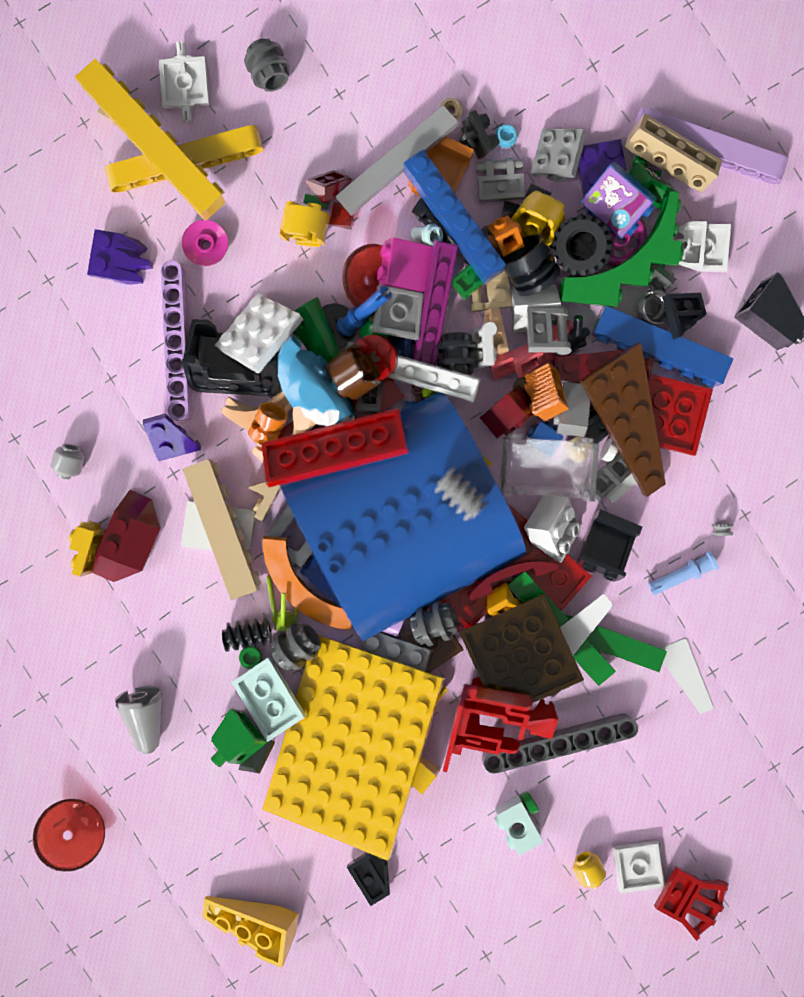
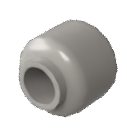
[51,444,85,479]

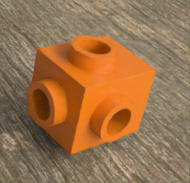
[487,215,524,257]

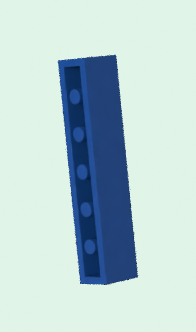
[404,149,506,285]
[591,306,734,388]

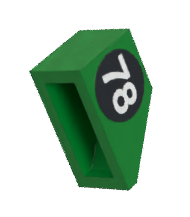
[629,162,678,209]

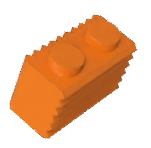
[524,363,569,421]

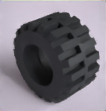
[552,215,614,276]

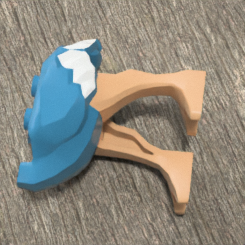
[221,335,356,461]

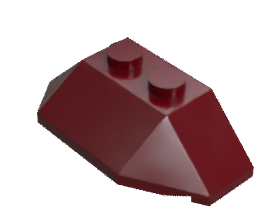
[93,490,161,582]

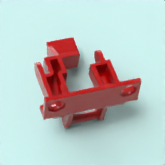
[443,677,559,772]

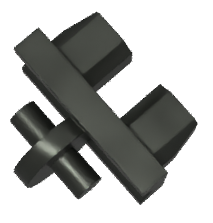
[459,110,499,160]

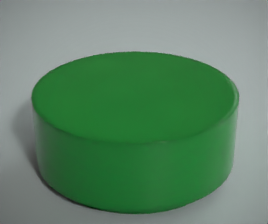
[239,645,263,669]
[520,791,539,816]

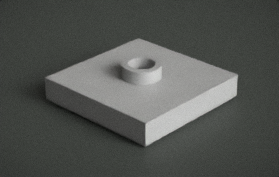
[372,284,424,340]

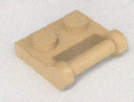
[465,265,512,312]

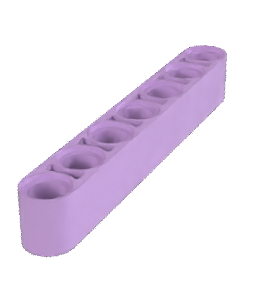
[634,108,788,184]
[161,260,193,422]

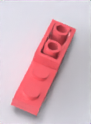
[489,320,573,381]

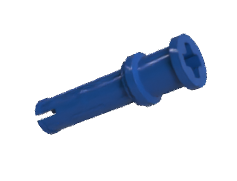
[336,286,392,337]

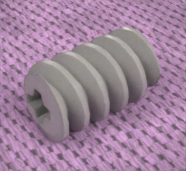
[435,466,489,521]

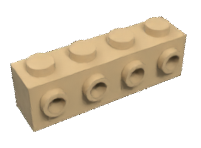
[625,113,722,193]

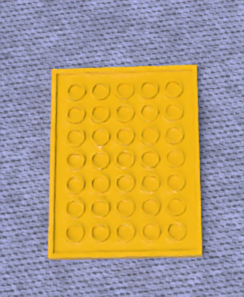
[262,634,445,861]

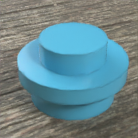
[495,124,518,148]

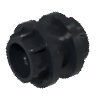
[437,332,477,376]

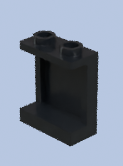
[576,509,643,582]

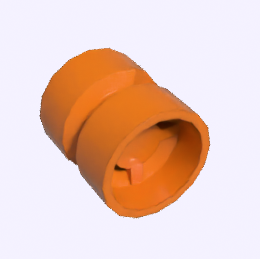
[248,402,288,445]

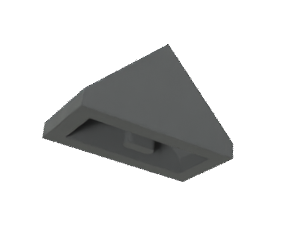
[356,380,384,414]

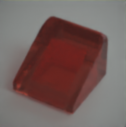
[329,202,355,230]

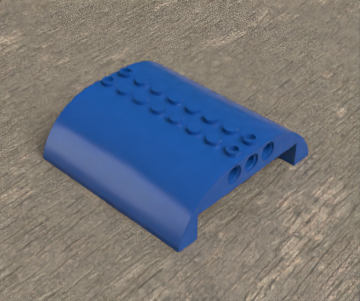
[280,392,527,641]

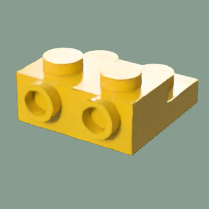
[69,520,106,577]

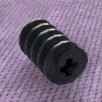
[222,616,272,652]

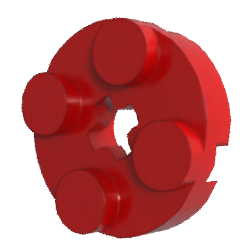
[355,335,398,381]

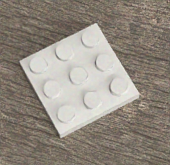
[215,293,303,374]

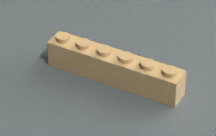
[182,459,262,600]

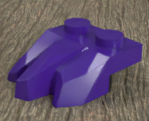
[87,229,153,285]

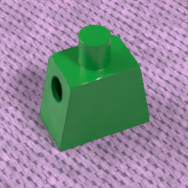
[211,709,267,767]

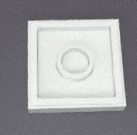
[612,839,665,894]

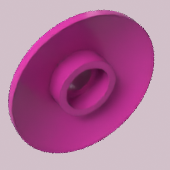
[182,220,228,266]

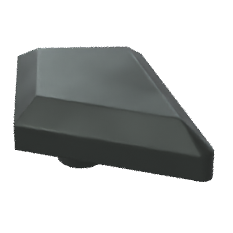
[238,740,275,774]

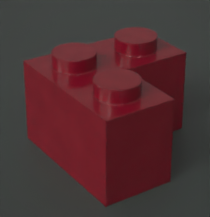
[480,385,534,439]

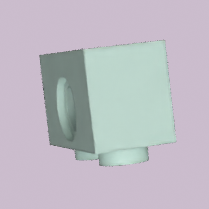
[494,795,544,856]

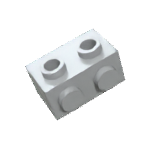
[553,382,590,437]

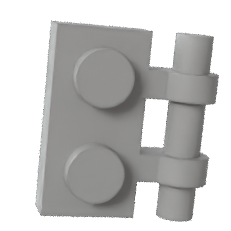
[476,158,525,202]

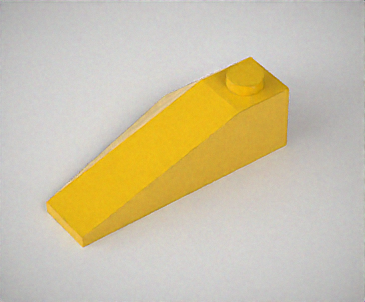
[202,896,299,968]

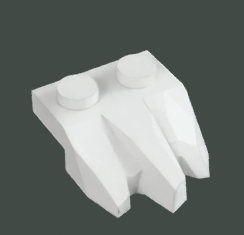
[675,221,731,272]

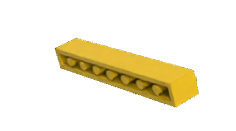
[74,58,226,221]

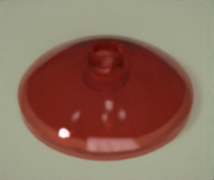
[342,244,383,314]
[32,799,105,872]

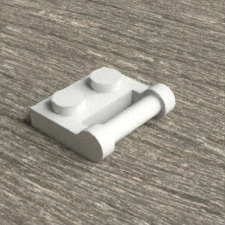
[471,322,497,370]

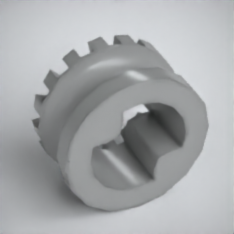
[712,524,733,536]

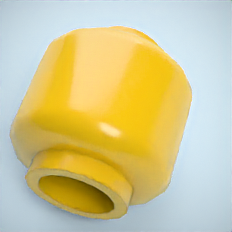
[572,851,607,889]

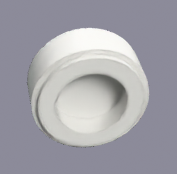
[600,438,618,462]

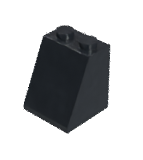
[734,272,804,350]

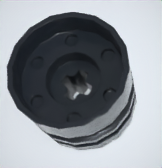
[500,234,561,296]

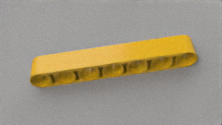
[104,125,264,193]

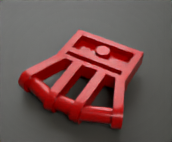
[654,866,729,941]

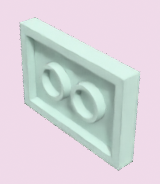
[232,657,306,742]

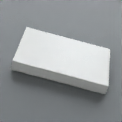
[181,501,256,551]

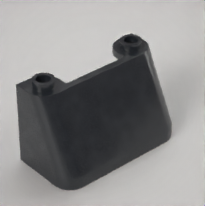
[182,319,281,397]

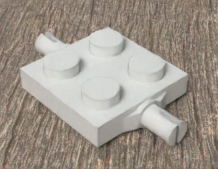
[159,41,210,123]

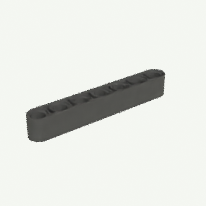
[482,714,638,774]

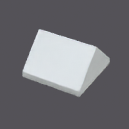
[510,284,561,333]

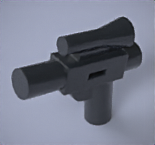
[554,315,590,356]

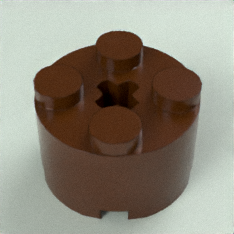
[325,344,381,400]

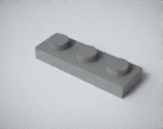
[361,632,432,671]

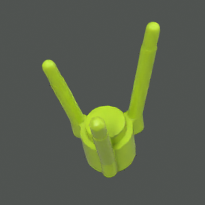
[266,576,299,631]

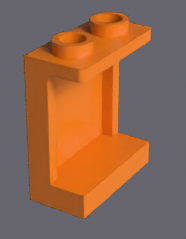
[408,136,474,196]

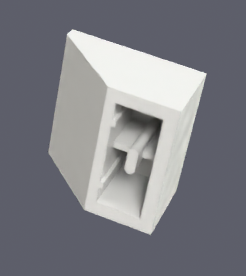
[524,494,581,562]

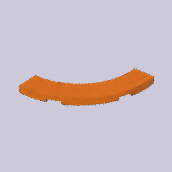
[263,536,352,630]

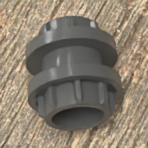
[244,38,291,92]
[410,600,459,646]
[271,623,321,671]

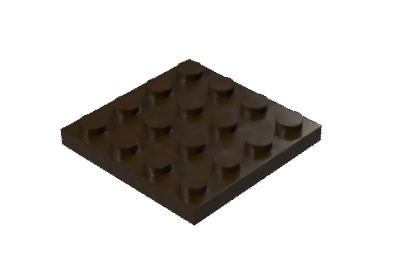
[459,593,584,719]

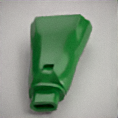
[293,297,341,363]

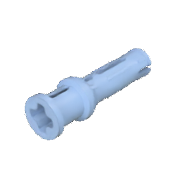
[648,551,719,596]

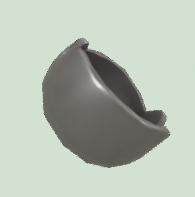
[637,290,667,325]

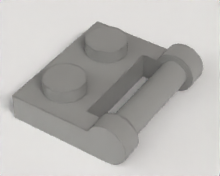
[526,308,571,355]

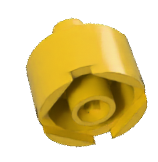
[512,191,565,246]
[279,201,330,247]

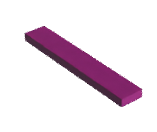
[412,241,458,366]

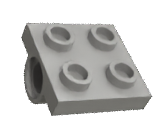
[531,128,587,182]

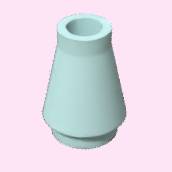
[411,224,443,247]

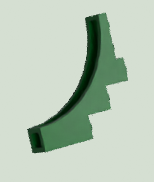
[559,191,684,307]

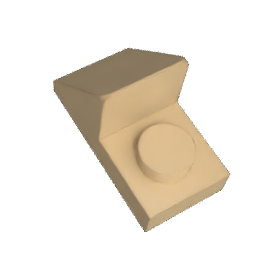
[248,482,281,521]

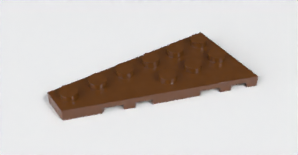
[579,342,666,497]

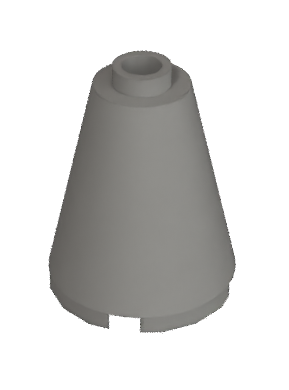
[115,686,163,754]

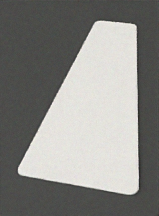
[560,595,613,655]
[661,639,713,714]

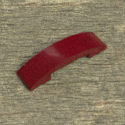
[468,560,559,600]

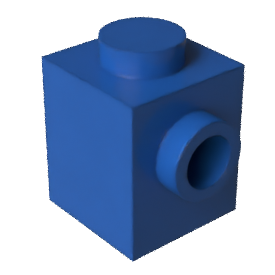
[525,421,564,457]

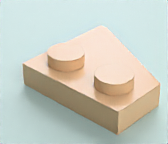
[484,308,509,355]

